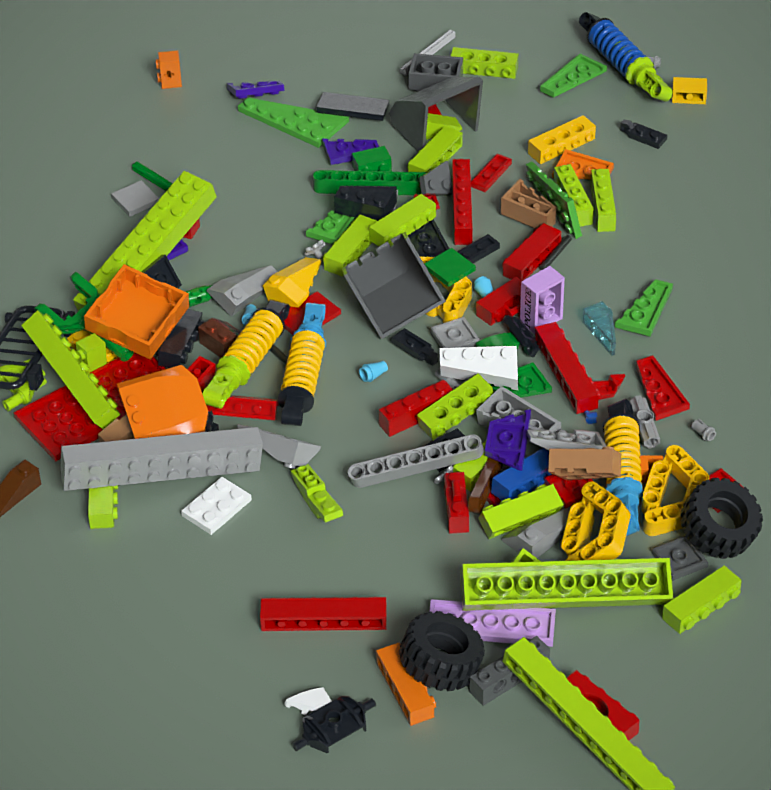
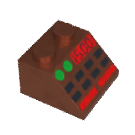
[198,318,241,358]

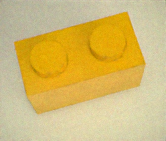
[672,77,707,104]

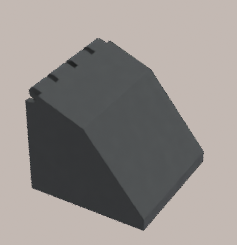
[389,77,483,152]
[342,232,446,339]

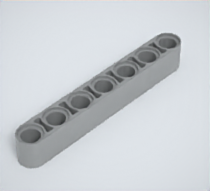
[348,435,484,488]

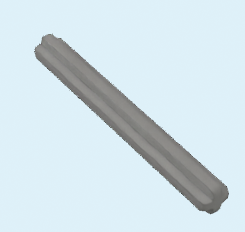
[400,30,456,76]

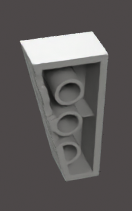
[476,386,562,445]

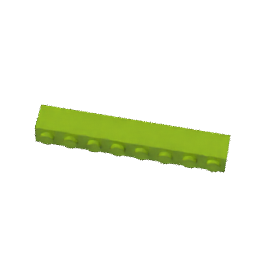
[21,310,120,429]

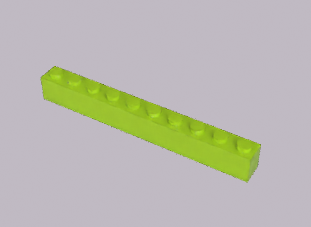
[503,637,675,790]

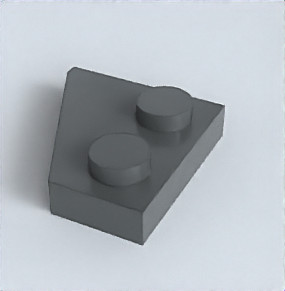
[419,161,453,195]

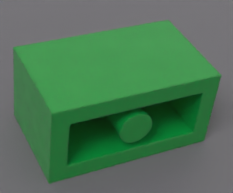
[352,146,392,172]

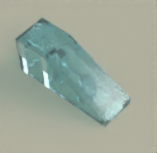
[583,301,616,356]

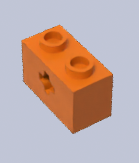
[156,50,182,89]

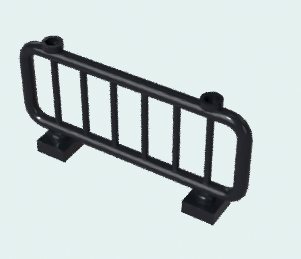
[0,306,75,391]

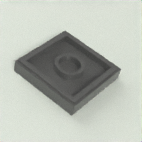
[652,536,708,581]

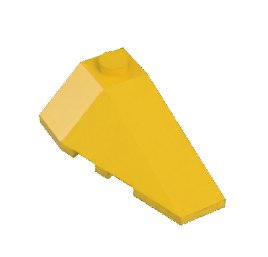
[263,257,321,308]

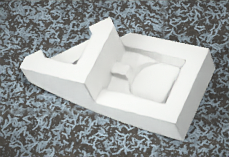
[284,687,332,716]

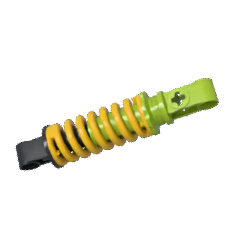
[202,300,290,409]

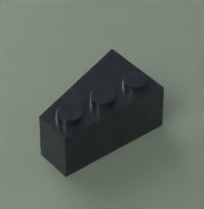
[334,186,397,221]

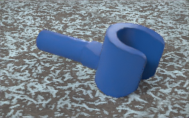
[584,410,597,424]

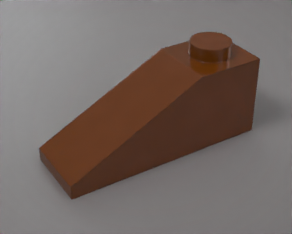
[0,460,42,517]

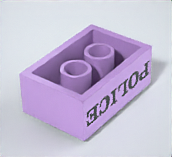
[520,266,565,335]

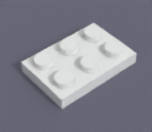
[181,477,252,535]

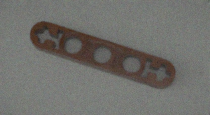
[468,457,503,513]

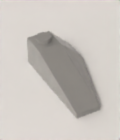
[207,265,277,317]
[237,424,321,469]
[526,430,607,450]
[502,506,572,558]

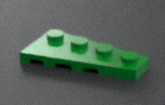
[489,362,552,398]

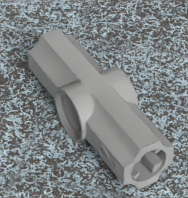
[630,395,660,449]

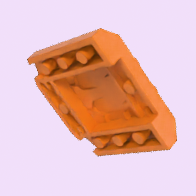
[117,365,209,439]

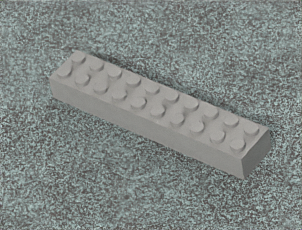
[60,427,263,491]

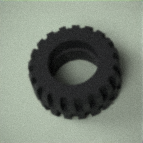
[680,478,763,559]
[399,611,485,691]

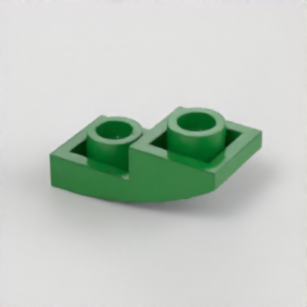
[476,333,520,349]

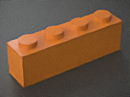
[376,642,436,726]

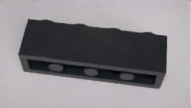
[158,309,204,368]

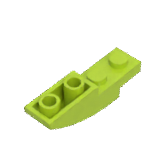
[291,464,343,523]

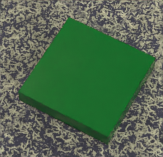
[424,248,476,287]

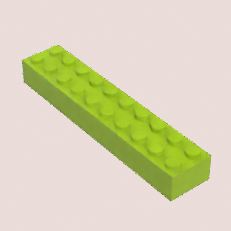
[73,171,217,311]
[460,558,673,611]

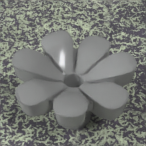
[304,240,326,259]
[434,465,454,484]

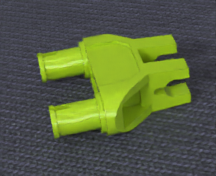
[0,359,47,412]

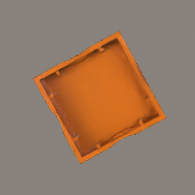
[84,264,189,359]

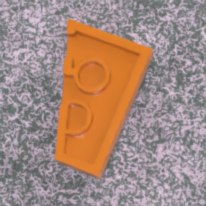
[552,149,614,179]

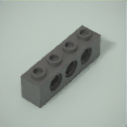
[470,635,550,706]

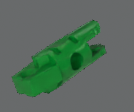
[186,285,213,307]

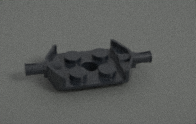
[292,696,376,753]

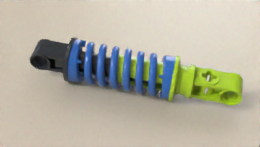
[579,12,672,102]

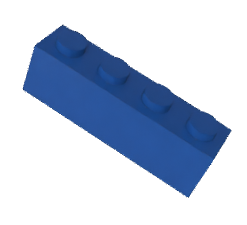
[491,448,552,501]

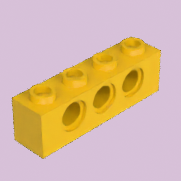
[528,115,596,164]

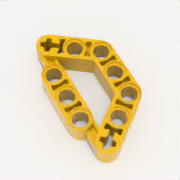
[420,257,472,323]
[641,445,709,536]
[561,481,631,561]

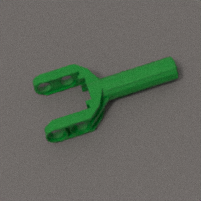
[34,272,134,362]

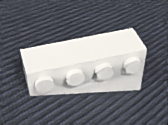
[440,346,518,390]

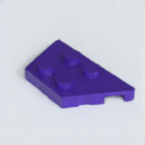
[485,409,531,471]

